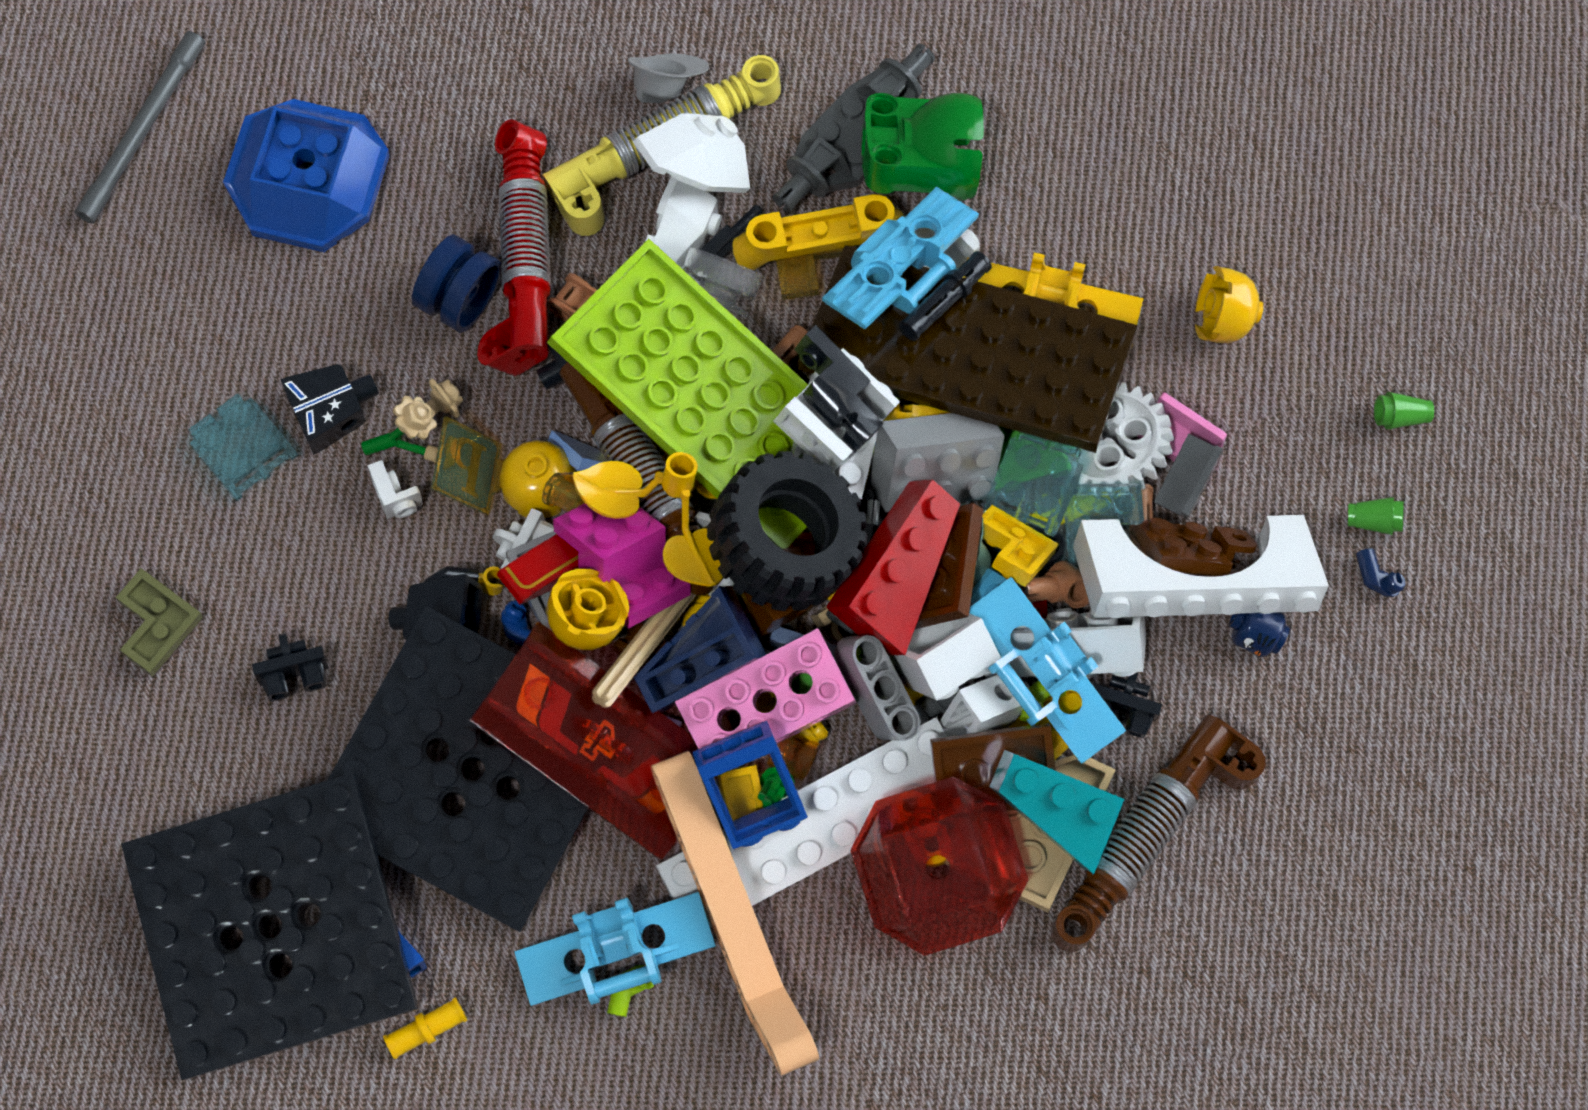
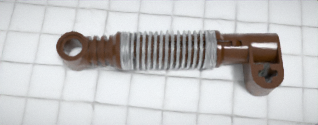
[560,362,716,595]
[1051,715,1266,952]

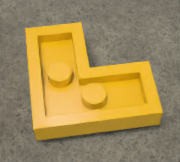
[982,505,1059,587]

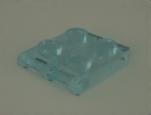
[188,393,298,502]
[984,432,1084,537]

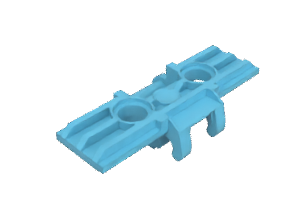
[822,187,979,329]
[969,577,1126,764]
[514,892,716,1006]

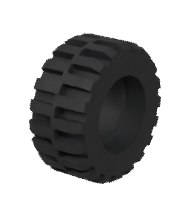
[707,451,868,611]

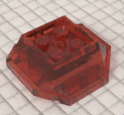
[850,776,1029,956]

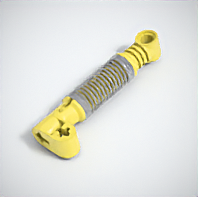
[542,55,781,236]

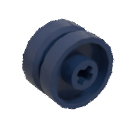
[411,234,502,333]

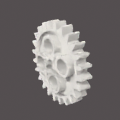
[1058,382,1174,499]

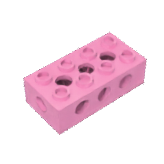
[675,629,857,749]

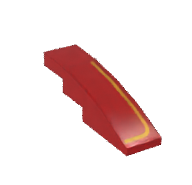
[497,534,579,605]

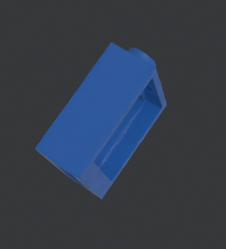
[692,721,808,849]

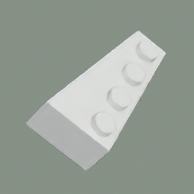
[985,607,1146,679]

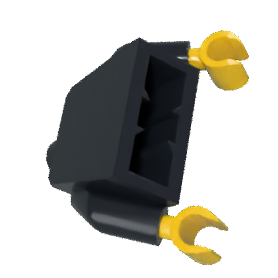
[388,566,503,640]

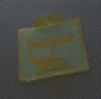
[431,416,504,515]

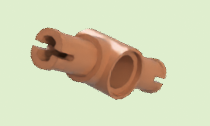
[1017,561,1089,609]

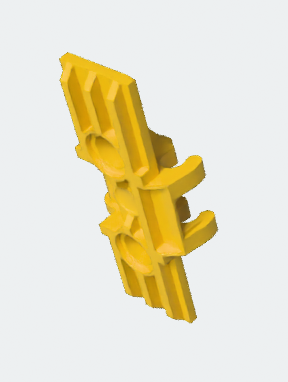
[963,252,1143,349]

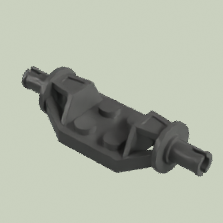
[772,43,935,213]

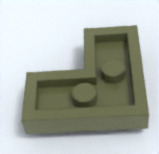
[115,568,203,677]

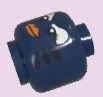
[1228,612,1290,657]

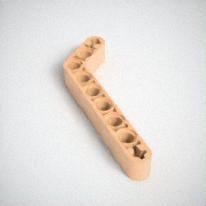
[650,751,819,1076]

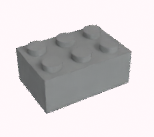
[868,413,1005,512]

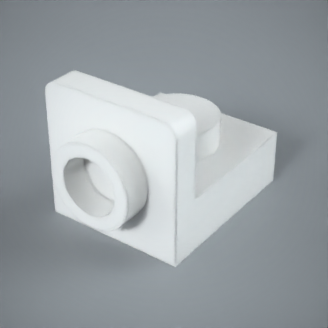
[367,460,423,519]

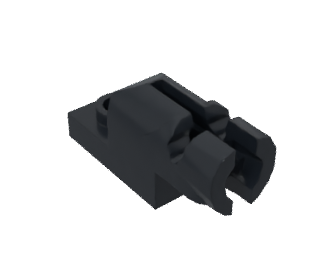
[794,325,884,452]

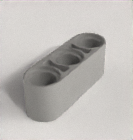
[834,635,920,741]

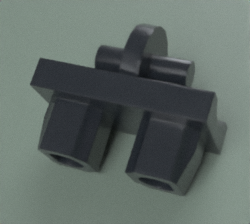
[252,632,329,702]
[1093,672,1162,738]

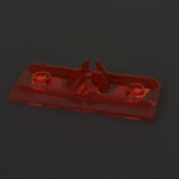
[470,621,717,860]

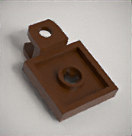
[1130,518,1258,577]

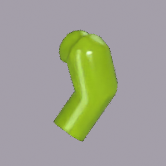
[607,965,654,1017]

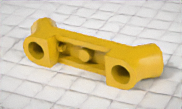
[733,194,904,271]

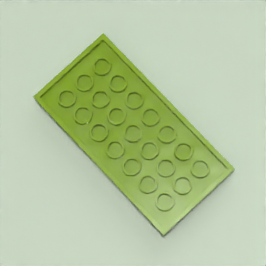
[547,239,875,549]

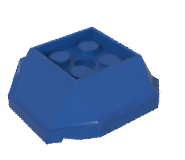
[223,99,390,252]

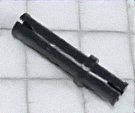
[898,251,992,342]

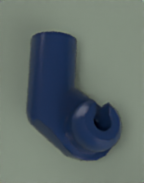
[1356,548,1406,597]

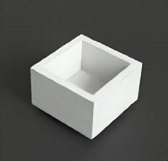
[889,613,1001,700]

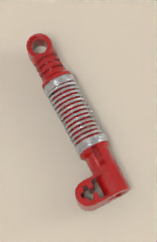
[477,119,551,376]

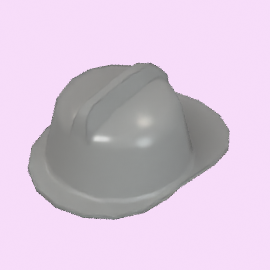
[628,53,709,103]

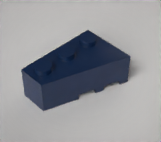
[634,586,766,713]

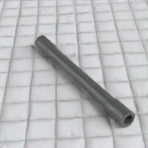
[74,31,206,224]

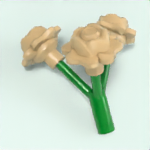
[361,379,463,472]

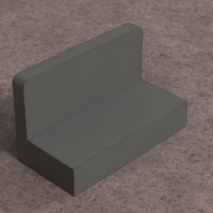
[1154,434,1223,520]

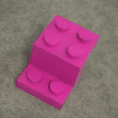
[553,503,691,628]

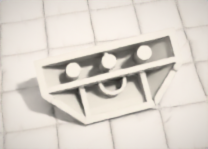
[633,113,750,193]

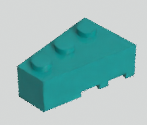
[989,750,1125,874]

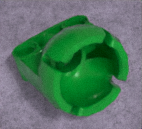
[861,93,984,202]

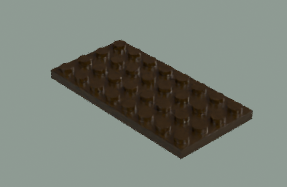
[798,245,1137,453]

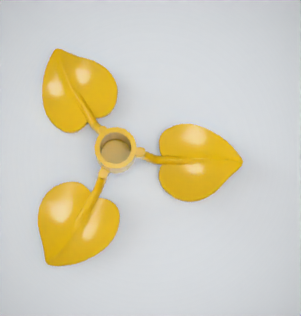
[573,452,723,587]

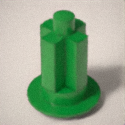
[758,767,795,808]

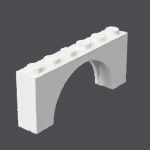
[1073,515,1329,618]

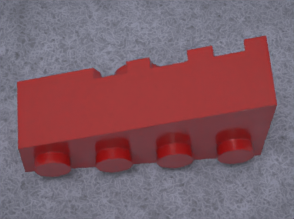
[826,479,960,655]

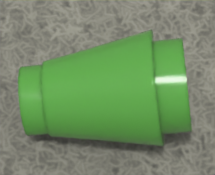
[1374,392,1434,430]
[1348,497,1404,535]

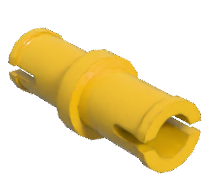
[383,997,468,1059]

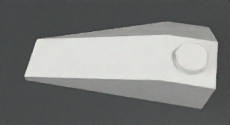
[645,176,722,267]

